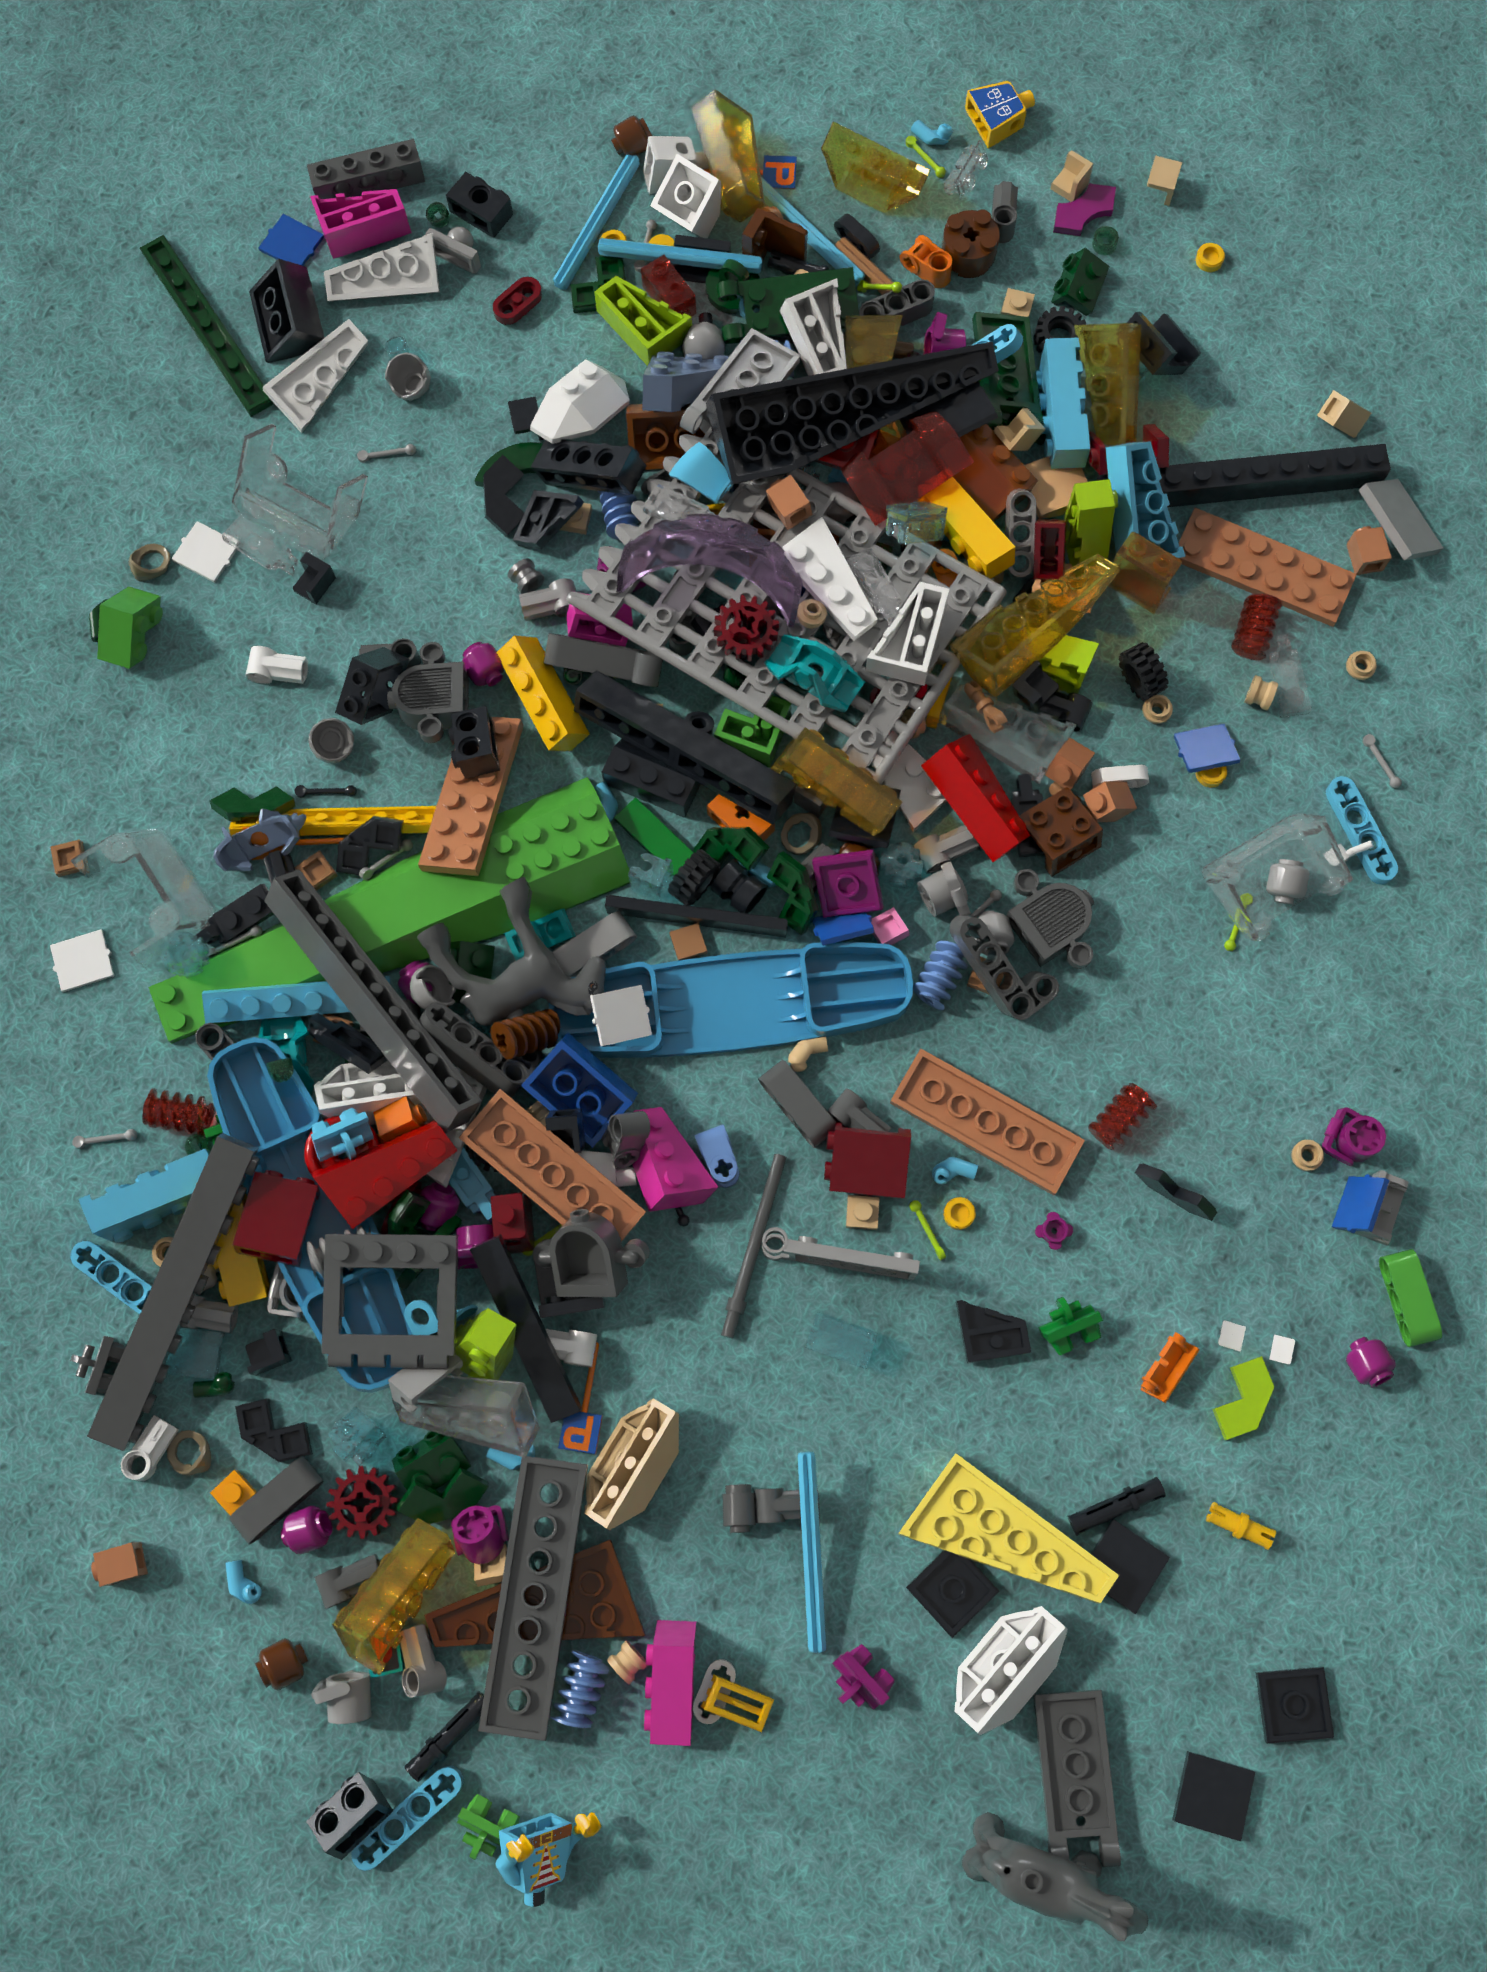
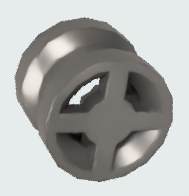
[508,558,545,594]

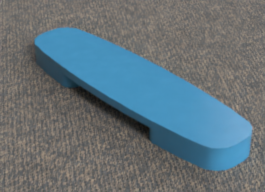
[549,942,913,1058]
[207,1037,413,1393]

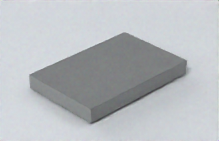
[1359,479,1444,560]

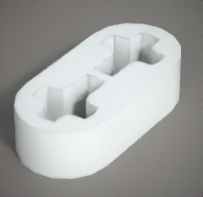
[1091,765,1149,789]
[693,1659,736,1724]

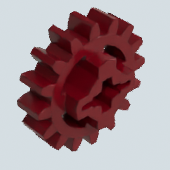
[714,595,779,662]
[326,1466,400,1539]

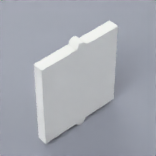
[172,521,240,583]
[50,929,114,992]
[590,985,652,1046]

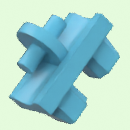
[311,1107,374,1162]

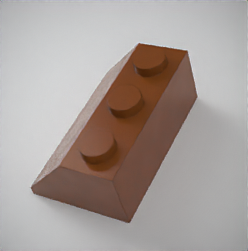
[626,403,705,470]
[930,424,1038,522]

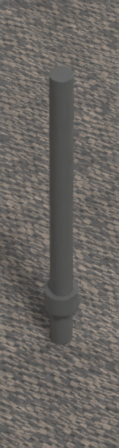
[721,1154,787,1339]

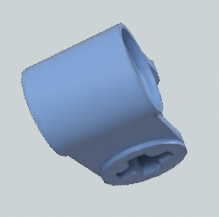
[694,1124,740,1188]

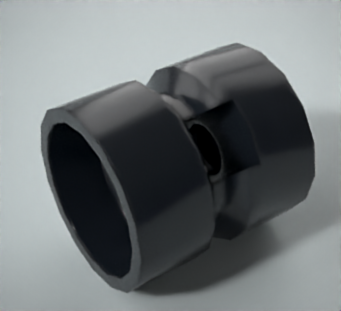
[711,859,768,914]

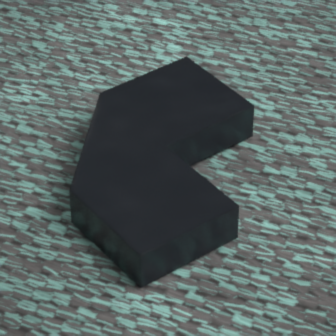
[483,455,524,537]
[336,816,404,875]
[1134,1164,1217,1221]
[235,1398,313,1462]

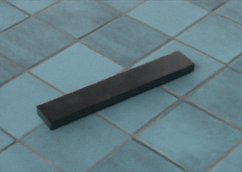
[605,895,788,938]
[470,1234,582,1423]

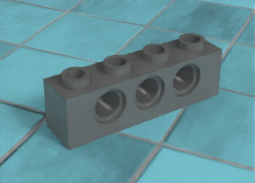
[307,139,425,199]

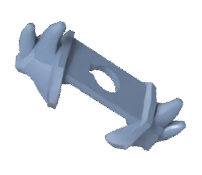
[213,809,306,871]

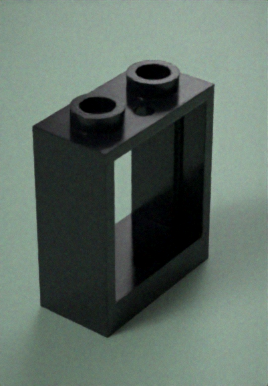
[335,647,409,725]

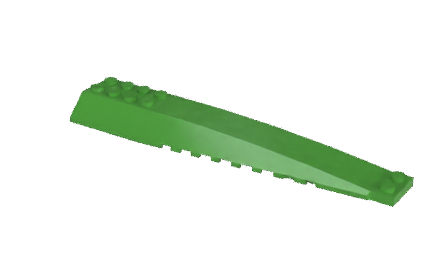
[148,777,634,1044]

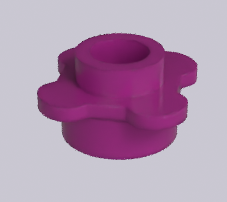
[1035,1212,1073,1250]

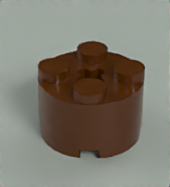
[941,209,1000,278]

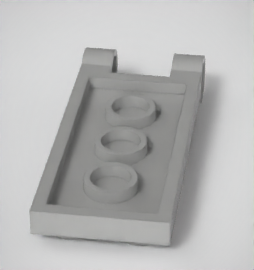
[680,328,801,434]
[762,1227,920,1281]

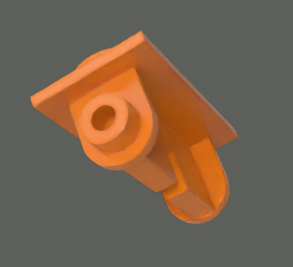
[1140,1332,1200,1403]

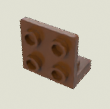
[742,208,808,261]
[1019,787,1103,877]

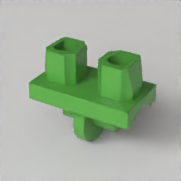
[457,1794,520,1860]

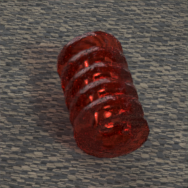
[1231,594,1283,660]
[1088,1083,1157,1150]
[142,1088,214,1136]

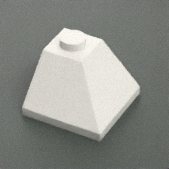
[650,154,721,238]

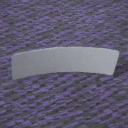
[1218,1320,1295,1364]

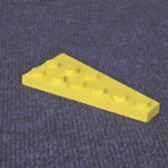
[898,1453,1119,1604]

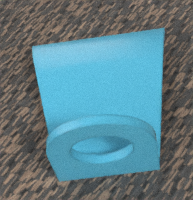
[669,442,734,504]
[404,1300,478,1335]

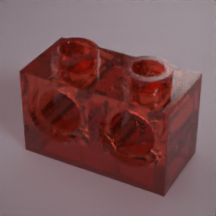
[641,255,696,317]

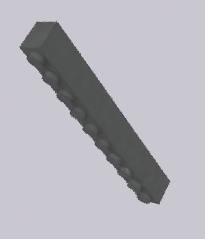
[264,870,482,1133]
[87,1133,260,1451]

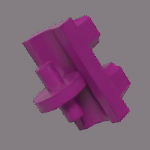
[832,1644,895,1710]

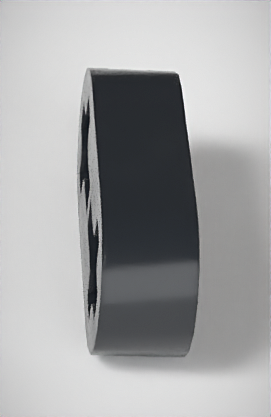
[834,213,880,259]

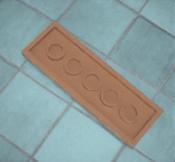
[1172,508,1357,627]
[418,717,524,876]
[890,1048,1085,1196]
[459,1089,647,1242]

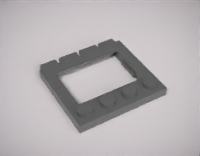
[322,1234,458,1368]

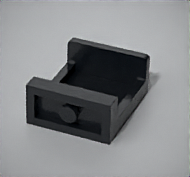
[1117,312,1201,375]

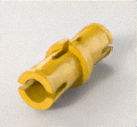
[1206,1502,1276,1550]

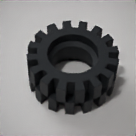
[1034,306,1087,355]
[1118,642,1169,701]
[668,849,721,906]

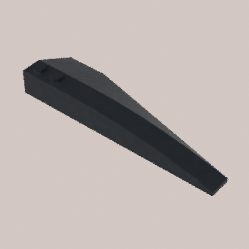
[706,341,999,485]

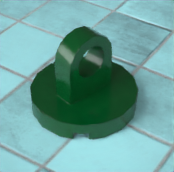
[706,259,760,314]

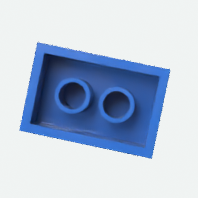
[521,1032,638,1148]

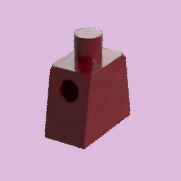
[1033,519,1066,579]
[491,1192,535,1254]

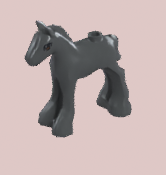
[417,877,606,1026]
[962,1812,1149,1942]

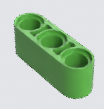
[1379,1249,1442,1347]

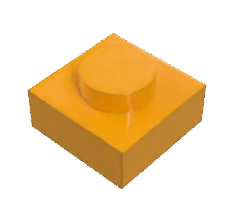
[210,1469,257,1516]

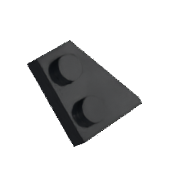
[513,490,584,549]
[956,1300,1031,1363]

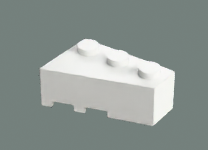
[780,278,847,376]
[866,582,949,686]

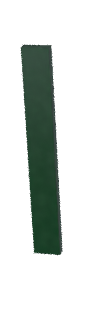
[140,235,274,417]

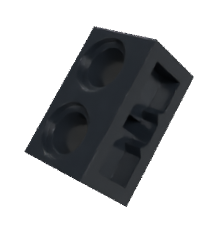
[448,706,500,779]
[306,1772,393,1860]

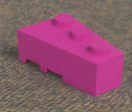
[310,189,412,259]
[632,1107,718,1212]
[644,1620,697,1746]

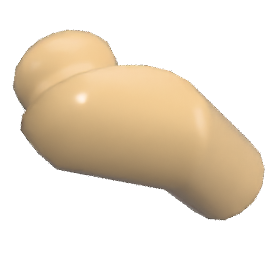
[788,1036,828,1072]

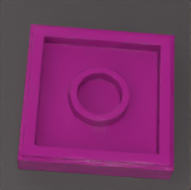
[812,850,884,918]

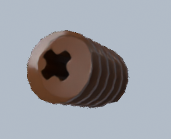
[491,1008,561,1060]

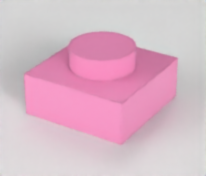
[871,907,909,945]

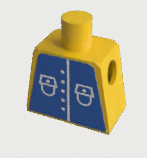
[965,81,1035,148]

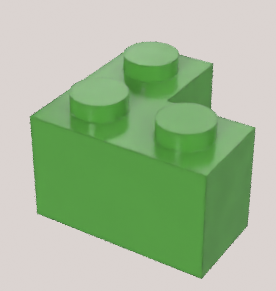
[97,586,163,669]
[714,696,792,767]

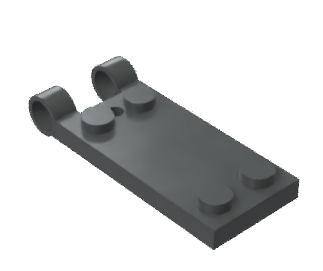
[1033,1690,1121,1867]

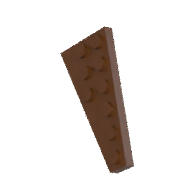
[424,1539,646,1647]

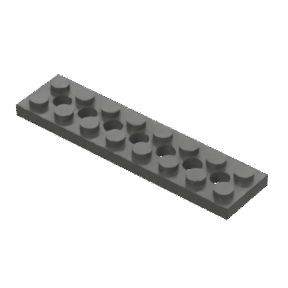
[478,1455,588,1741]

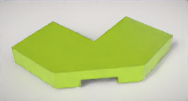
[1212,1356,1274,1440]

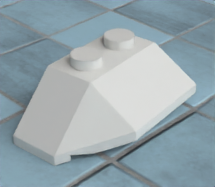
[530,359,630,444]
[314,1061,426,1125]
[955,1606,1068,1735]

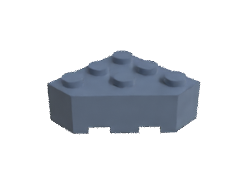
[642,352,729,412]

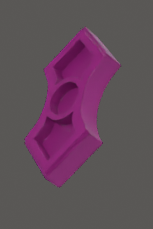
[1053,183,1116,236]

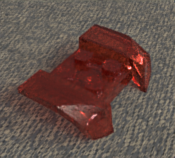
[841,412,974,526]

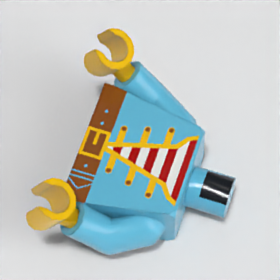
[495,1812,601,1907]

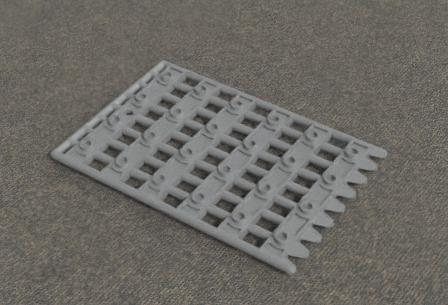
[566,416,1006,786]

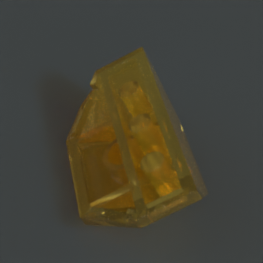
[821,121,931,213]

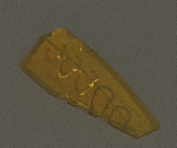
[950,554,1120,697]

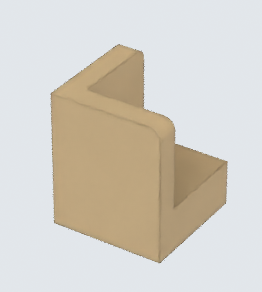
[1051,150,1093,202]
[1147,156,1182,206]
[1317,390,1372,438]
[993,408,1045,451]

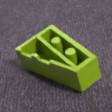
[594,276,692,366]
[1064,479,1118,576]
[996,622,1099,694]
[456,1308,516,1389]

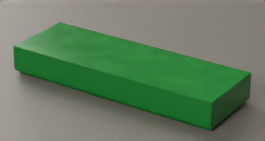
[614,797,693,877]

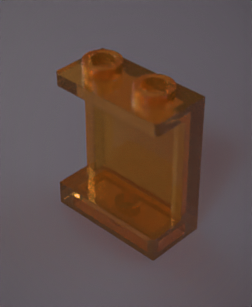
[1105,532,1182,614]

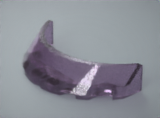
[616,514,803,628]

